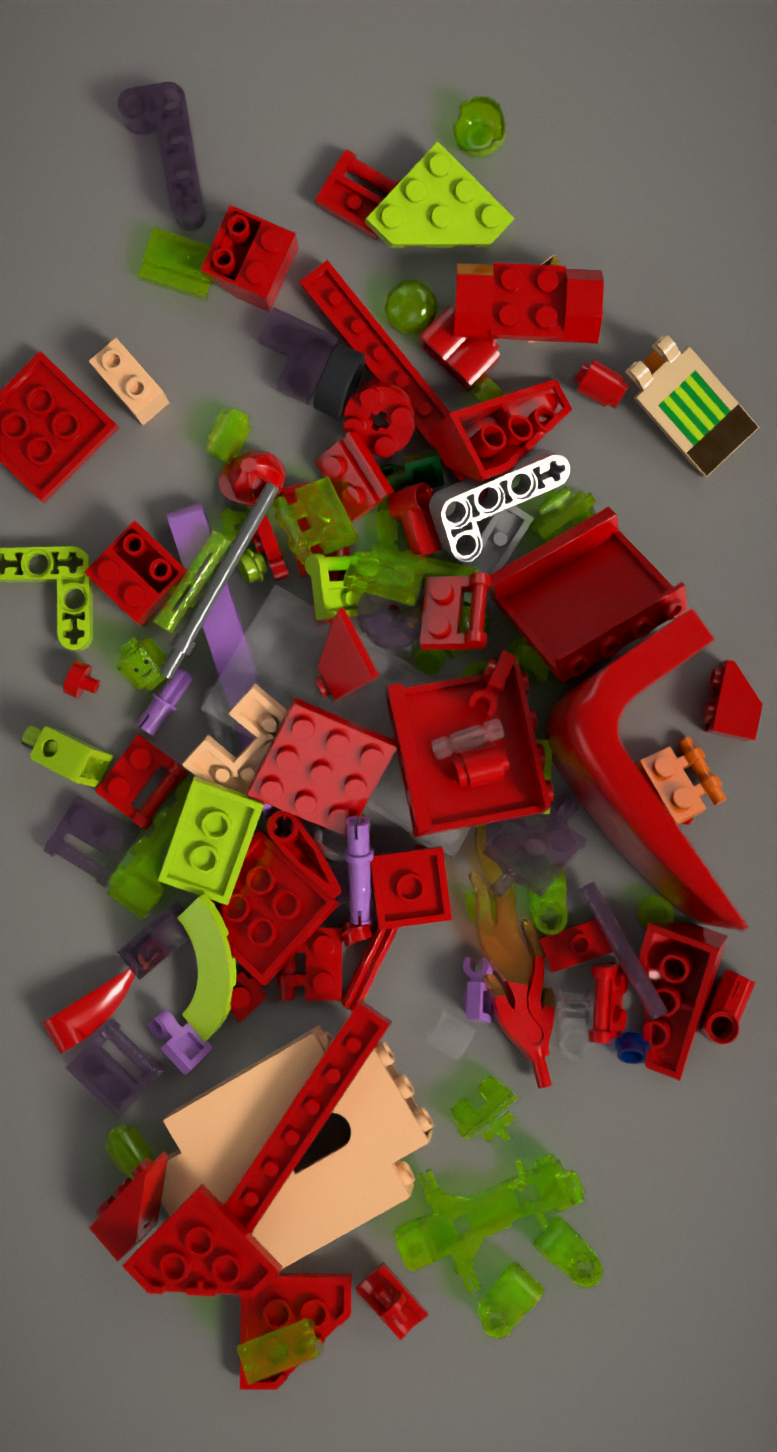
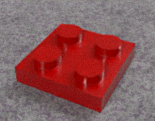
[370,846,452,930]

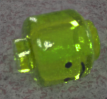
[116,637,167,691]

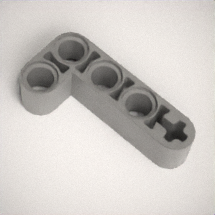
[429,448,570,562]

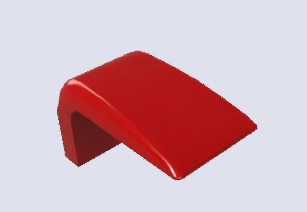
[545,608,748,931]

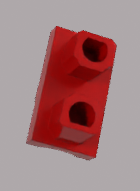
[356,1262,428,1341]

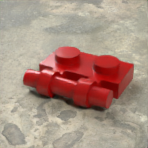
[276,926,343,1001]

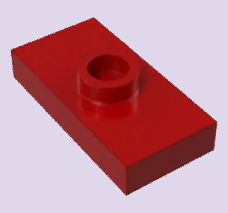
[539,914,620,973]

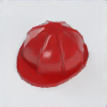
[218,449,286,507]

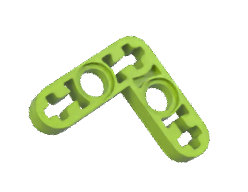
[0,546,93,652]

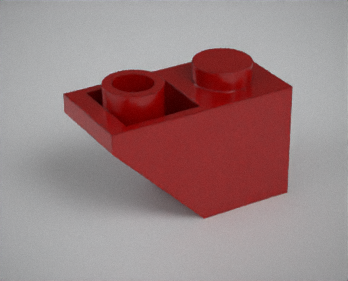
[702,659,763,741]

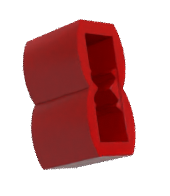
[418,305,500,392]

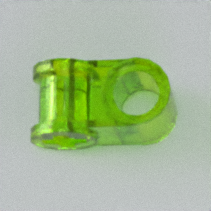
[526,864,567,935]
[533,1215,603,1288]
[478,1262,545,1339]

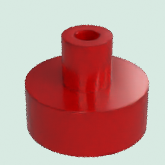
[63,660,101,699]

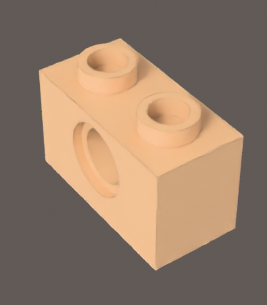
[89,338,169,426]

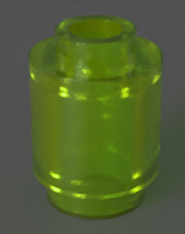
[204,407,253,464]
[103,1123,154,1180]

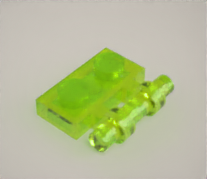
[272,476,358,564]

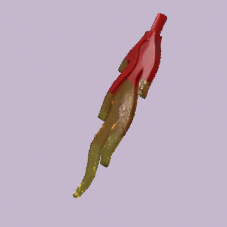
[468,824,555,1088]

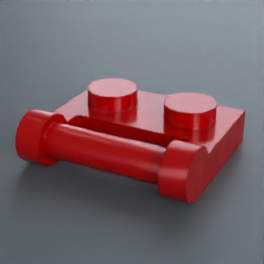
[315,149,401,240]
[420,572,492,650]
[95,734,190,831]
[588,961,629,1043]

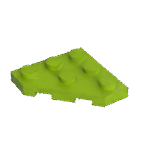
[364,141,515,248]

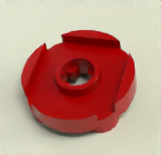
[343,382,417,457]

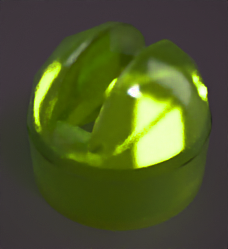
[414,648,447,675]

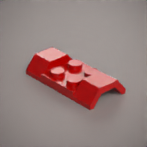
[453,263,604,344]

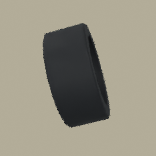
[313,344,366,419]

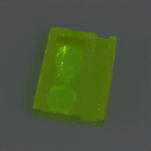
[137,227,213,301]

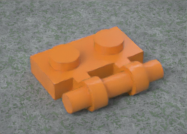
[636,737,727,825]

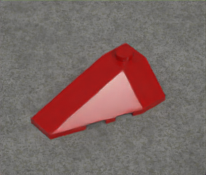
[429,379,572,482]
[639,921,728,1081]

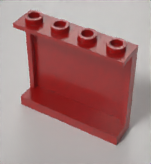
[489,507,687,683]
[385,662,554,838]

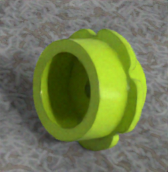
[237,549,267,584]

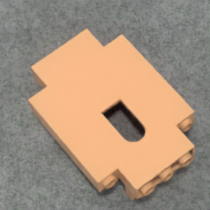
[161,1025,434,1269]

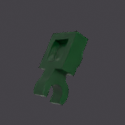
[379,448,445,490]

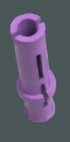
[344,816,374,925]

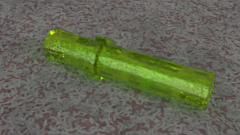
[153,530,232,634]
[368,545,479,579]

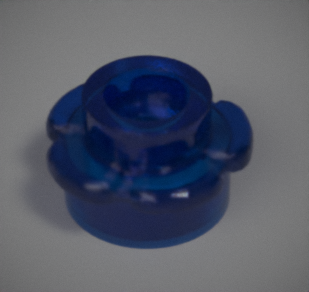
[614,1032,651,1064]

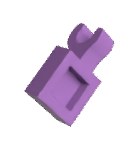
[462,957,495,1023]
[147,1009,213,1075]

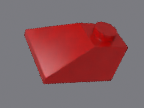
[313,607,379,703]

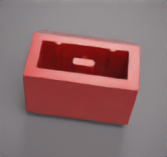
[200,205,298,312]
[84,520,188,627]

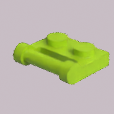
[305,551,380,620]

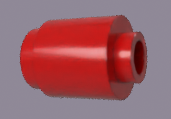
[574,359,630,409]
[451,743,509,788]

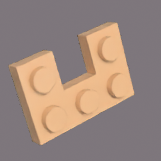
[182,683,288,794]

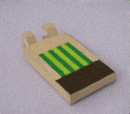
[624,335,760,477]

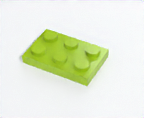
[158,776,264,905]

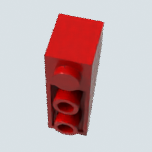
[89,1152,168,1262]

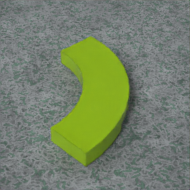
[178,893,236,1042]

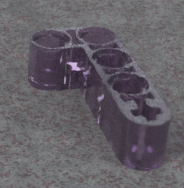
[118,82,206,231]

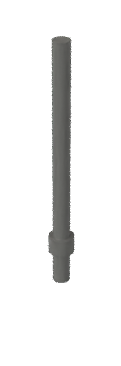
[159,482,279,680]

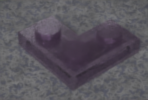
[258,307,339,405]

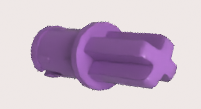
[135,667,193,736]

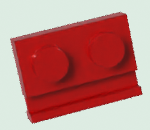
[315,431,394,521]

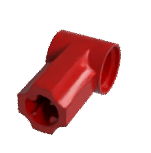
[388,483,442,559]
[699,969,756,1045]

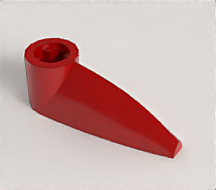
[267,810,342,899]
[41,967,135,1054]

